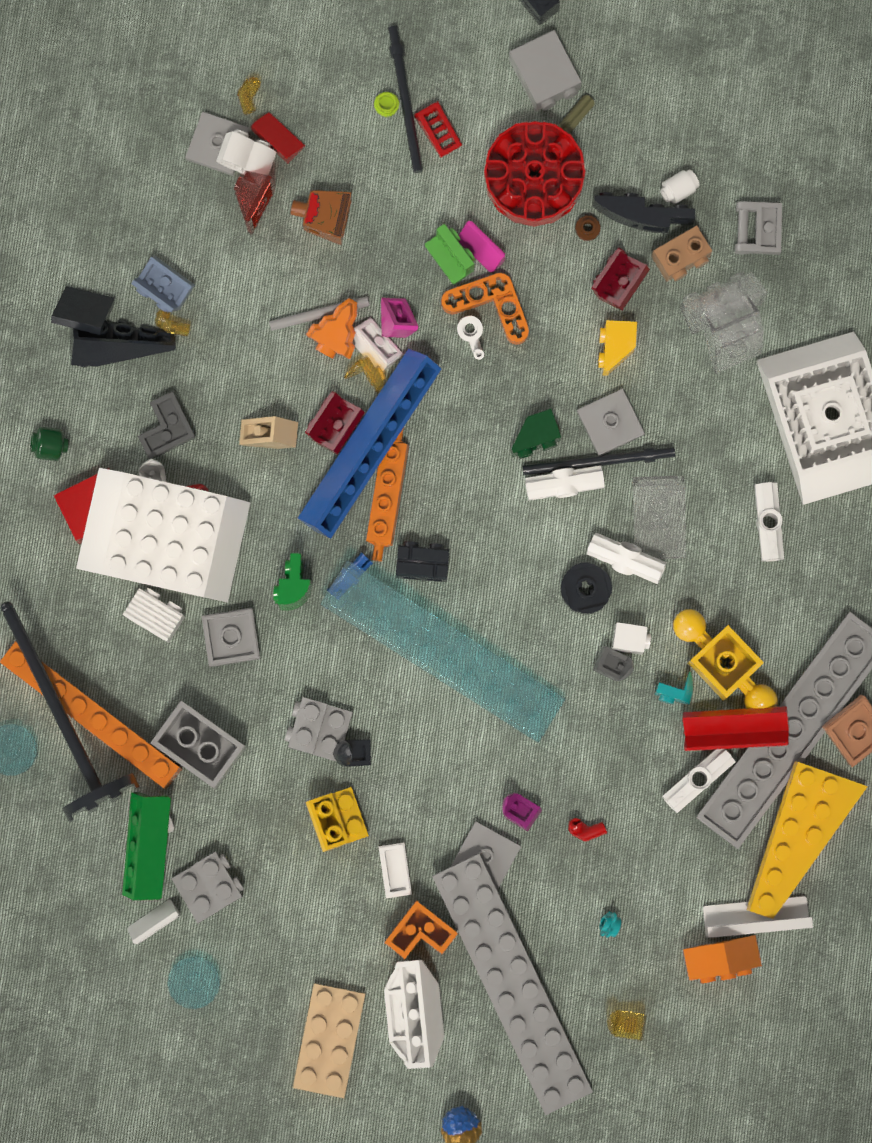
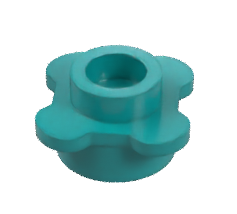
[599,911,621,938]

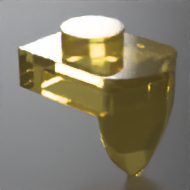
[344,355,386,393]
[607,1010,647,1041]

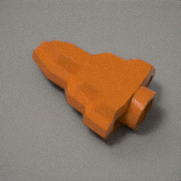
[306,298,357,359]

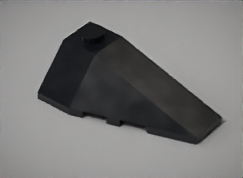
[70,319,176,367]

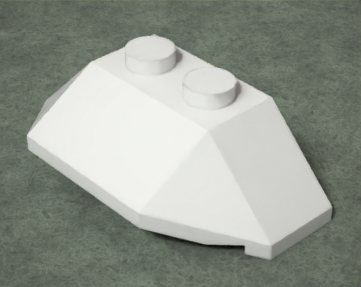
[384,960,444,1069]

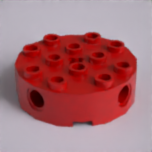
[484,121,586,227]

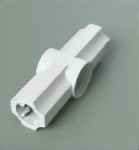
[525,466,605,501]
[754,482,784,562]
[587,533,667,584]
[662,749,735,813]

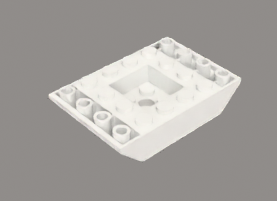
[757,332,872,505]

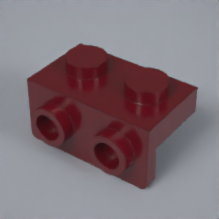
[591,247,650,311]
[305,391,365,455]

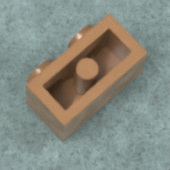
[651,226,712,282]

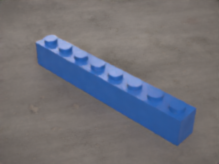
[298,349,442,539]

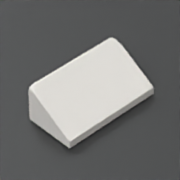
[352,317,404,374]
[128,900,180,944]

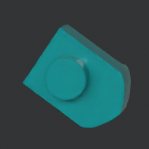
[654,672,693,705]

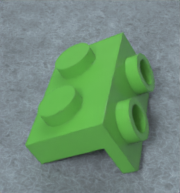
[425,224,475,285]

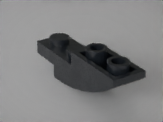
[593,192,696,234]

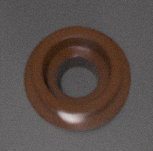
[575,216,601,241]

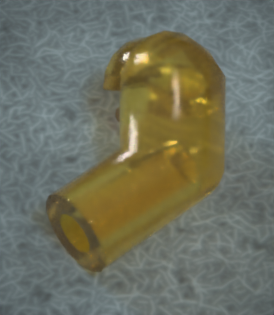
[237,77,261,115]
[154,310,190,337]

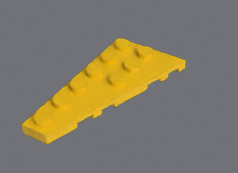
[746,761,868,919]

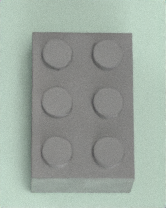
[151,701,247,790]

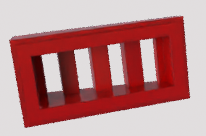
[414,101,462,158]

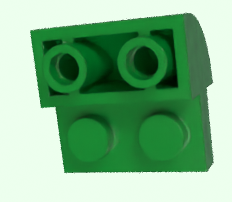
[273,553,312,611]

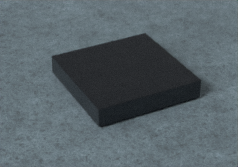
[51,286,115,335]

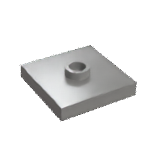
[185,112,250,176]
[576,389,645,456]
[201,608,260,667]
[451,822,521,890]

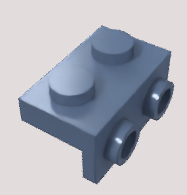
[131,256,195,313]

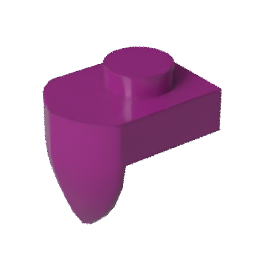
[502,793,542,832]

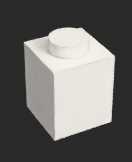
[612,622,651,655]

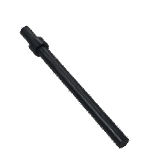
[388,26,423,173]
[522,447,675,475]

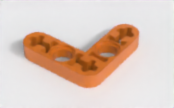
[441,273,529,345]

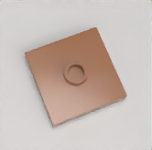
[821,694,872,768]

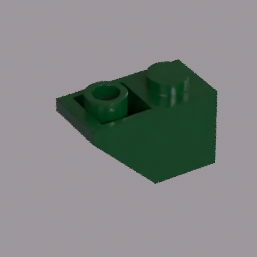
[511,409,561,459]

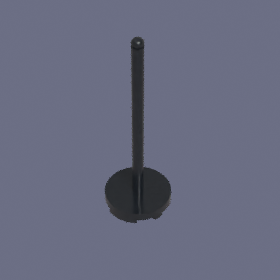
[0,601,140,823]

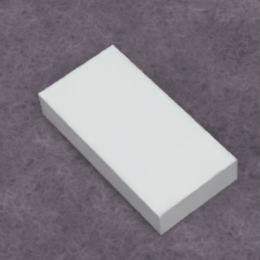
[379,843,412,898]

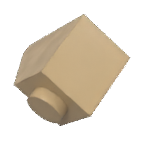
[239,416,298,449]

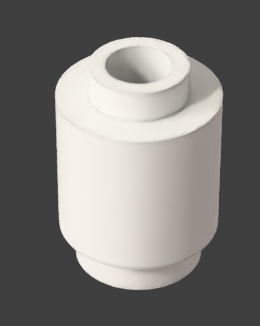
[660,169,700,204]

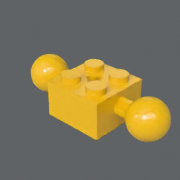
[673,609,778,709]

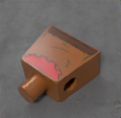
[291,190,352,245]

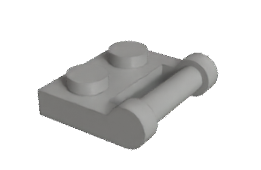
[735,202,782,255]

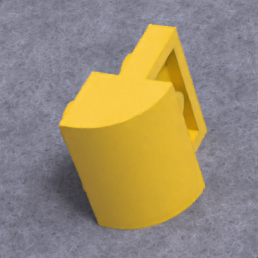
[306,787,369,852]

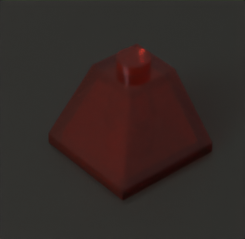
[234,171,275,235]

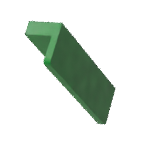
[122,792,171,901]

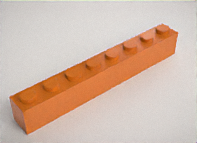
[0,641,182,790]

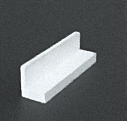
[703,896,813,938]

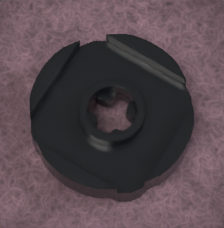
[560,562,612,615]

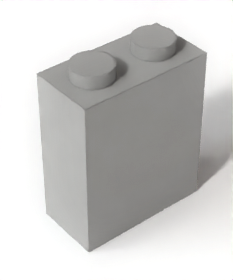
[509,30,582,111]

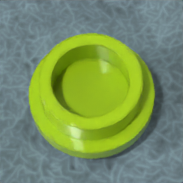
[374,92,399,117]

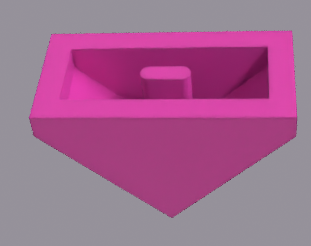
[381,298,418,338]

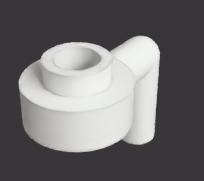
[457,316,484,360]

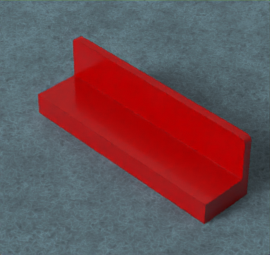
[683,706,789,751]

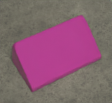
[459,220,505,273]

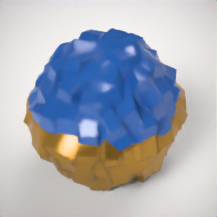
[441,1106,482,1143]

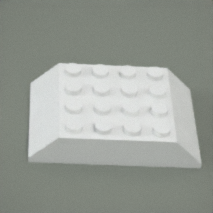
[76,468,250,603]

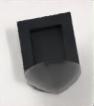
[333,739,371,767]

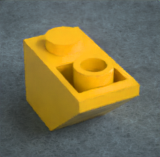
[598,320,637,376]

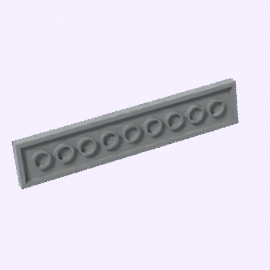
[695,612,872,849]
[432,854,593,1115]

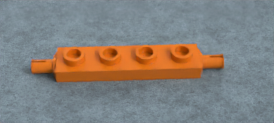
[366,428,409,562]

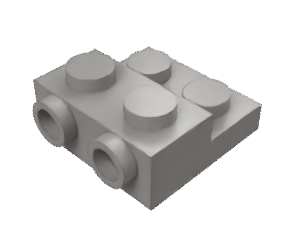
[285,697,353,762]
[171,852,244,924]

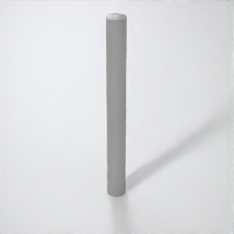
[269,296,370,331]

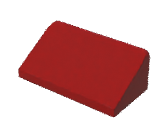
[251,112,305,164]

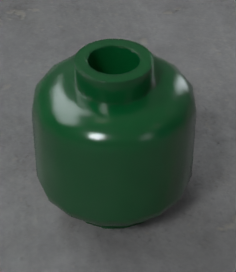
[30,427,68,461]

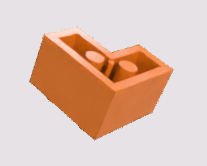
[384,901,458,959]
[683,935,762,984]

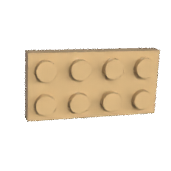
[293,983,365,1098]

